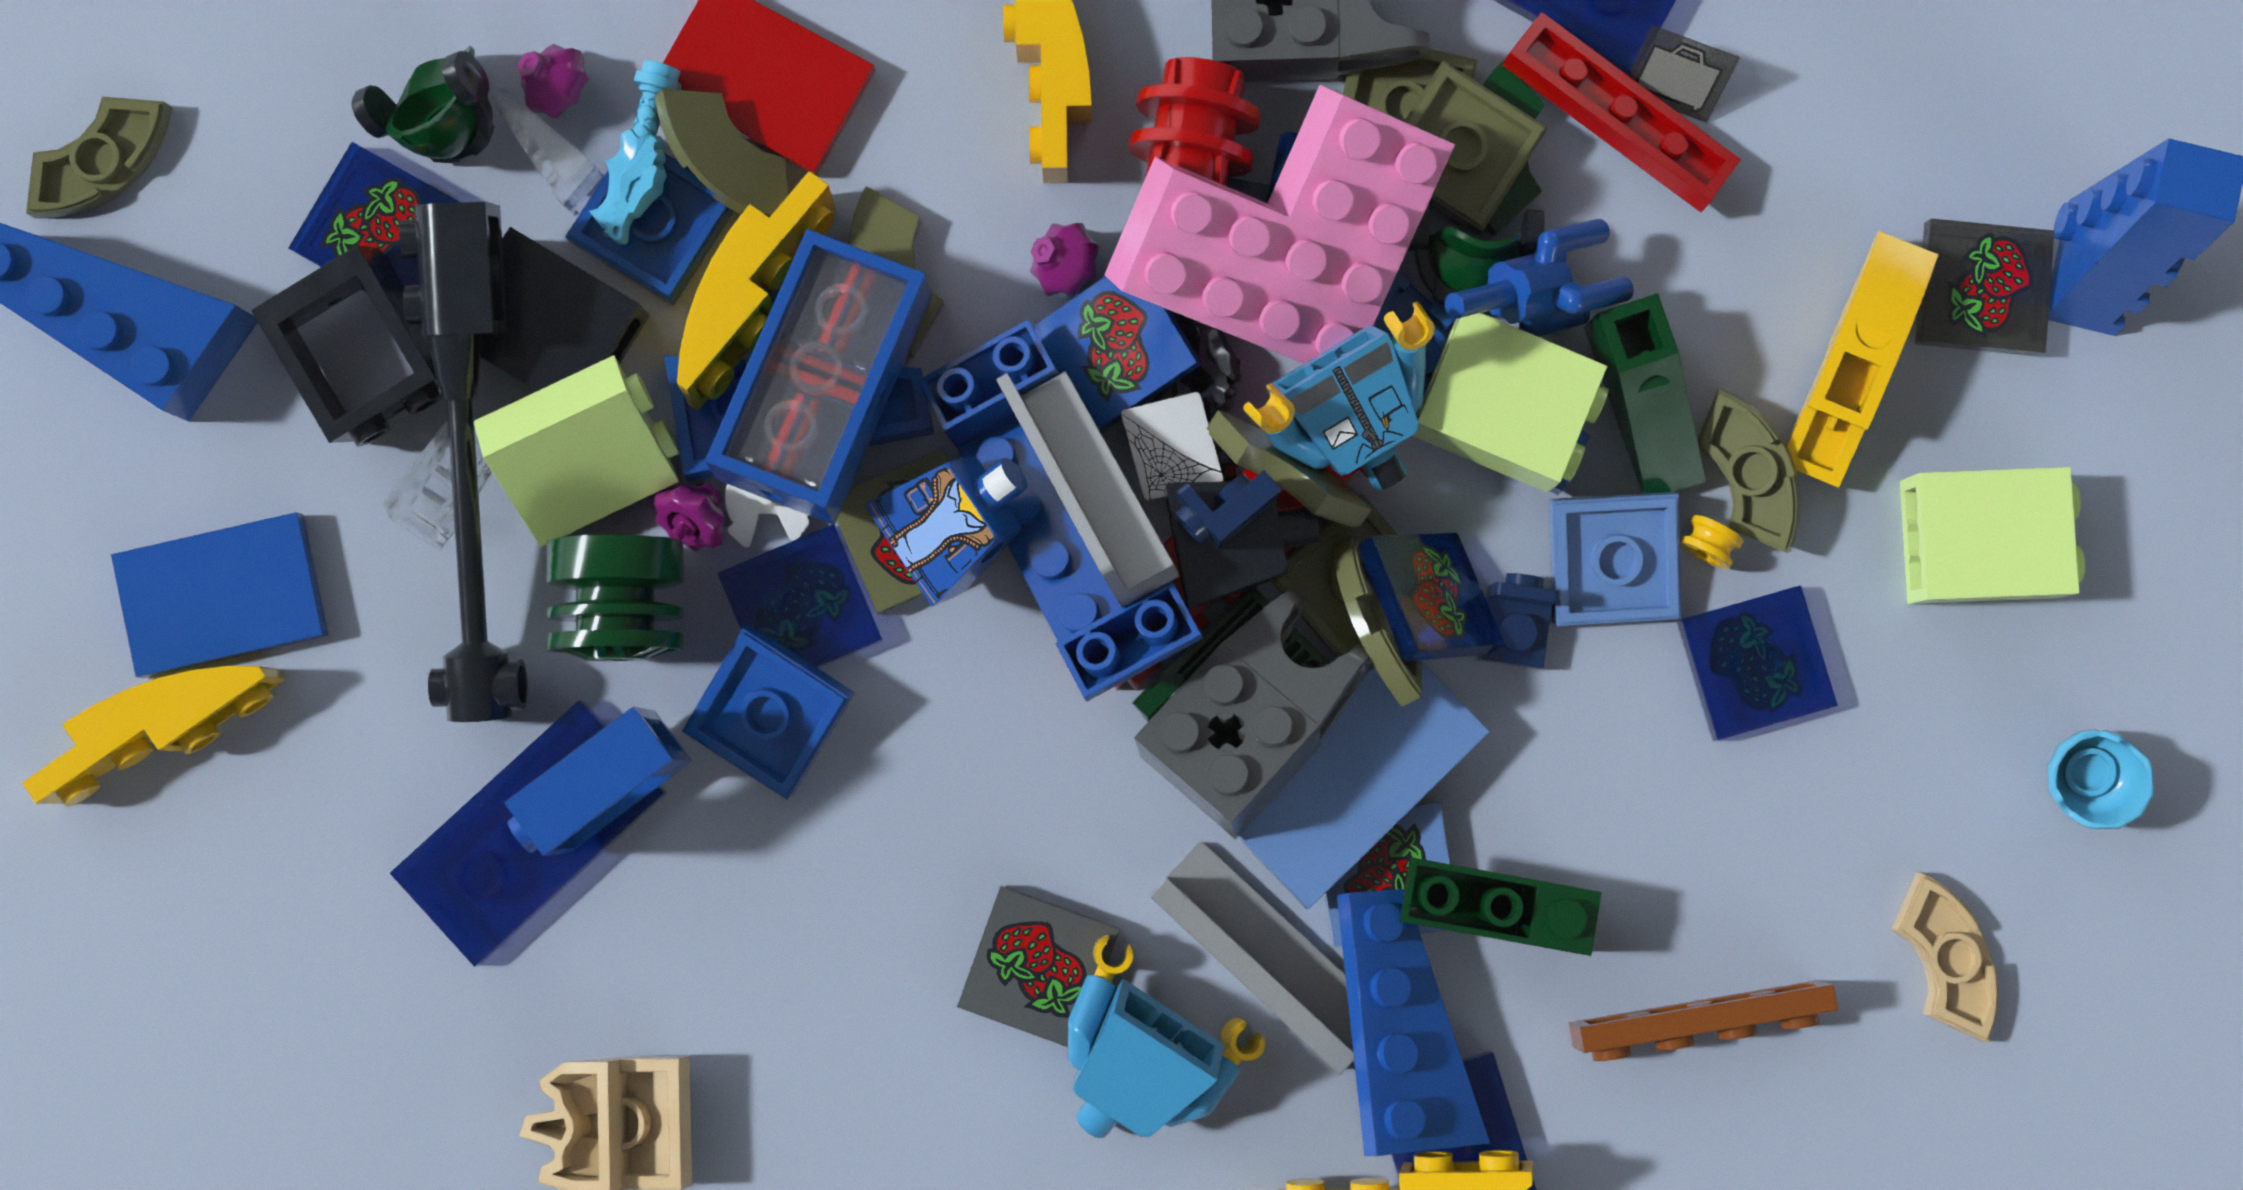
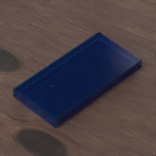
[390,700,667,967]

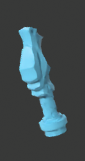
[589,60,682,245]

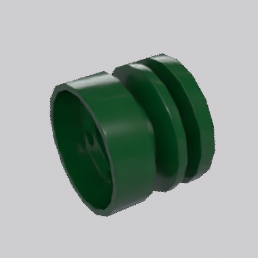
[546,535,684,662]

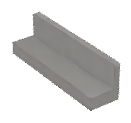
[996,371,1180,608]
[1149,842,1354,1075]

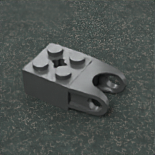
[1211,0,1432,82]
[1134,590,1372,840]

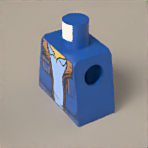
[865,455,1028,607]

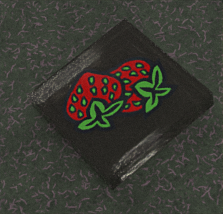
[1915,218,2055,356]

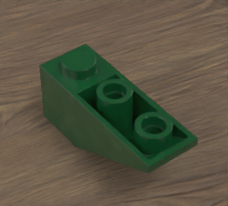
[1584,293,1706,494]
[1399,857,1602,956]

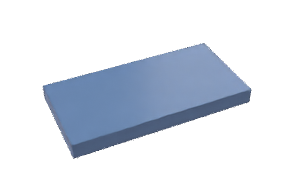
[1238,661,1489,909]

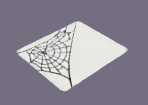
[1121,392,1223,501]

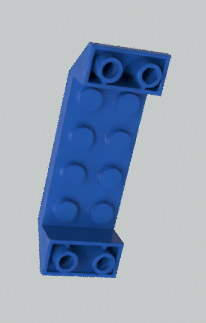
[918,319,1203,702]

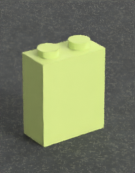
[1412,313,1609,493]
[474,355,680,547]
[1900,467,2085,604]

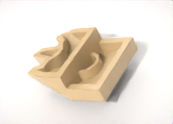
[519,1056,692,1190]

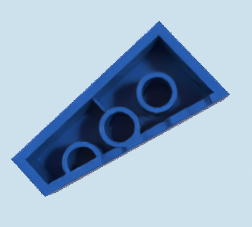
[2042,138,2243,336]
[0,223,258,422]

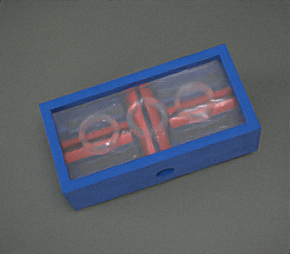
[705,229,932,525]

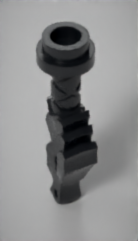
[1179,317,1242,482]

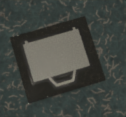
[1628,25,1740,123]

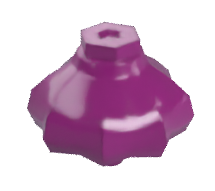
[517,44,589,118]
[1030,223,1100,296]
[654,483,725,552]

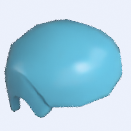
[2046,729,2154,829]

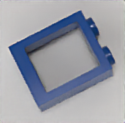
[504,706,693,856]

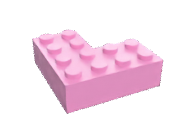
[1104,85,1455,364]

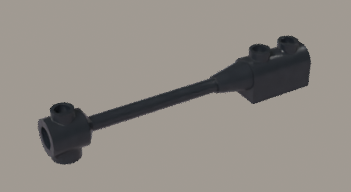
[399,201,528,722]

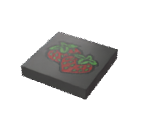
[957,886,1120,1047]

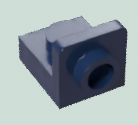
[1175,470,1281,549]
[1477,573,1559,670]

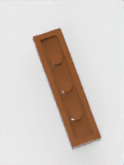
[1568,980,1838,1061]

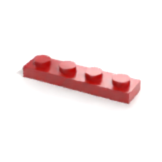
[1502,12,1741,213]

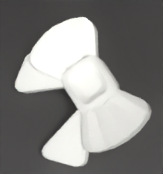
[725,484,810,548]

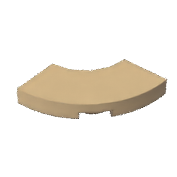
[1891,873,1999,1043]

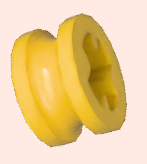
[1680,515,1744,570]

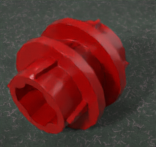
[1128,57,1261,186]

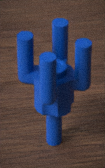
[1445,219,1634,337]

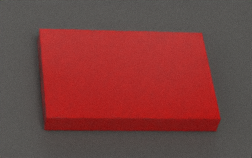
[663,0,876,176]

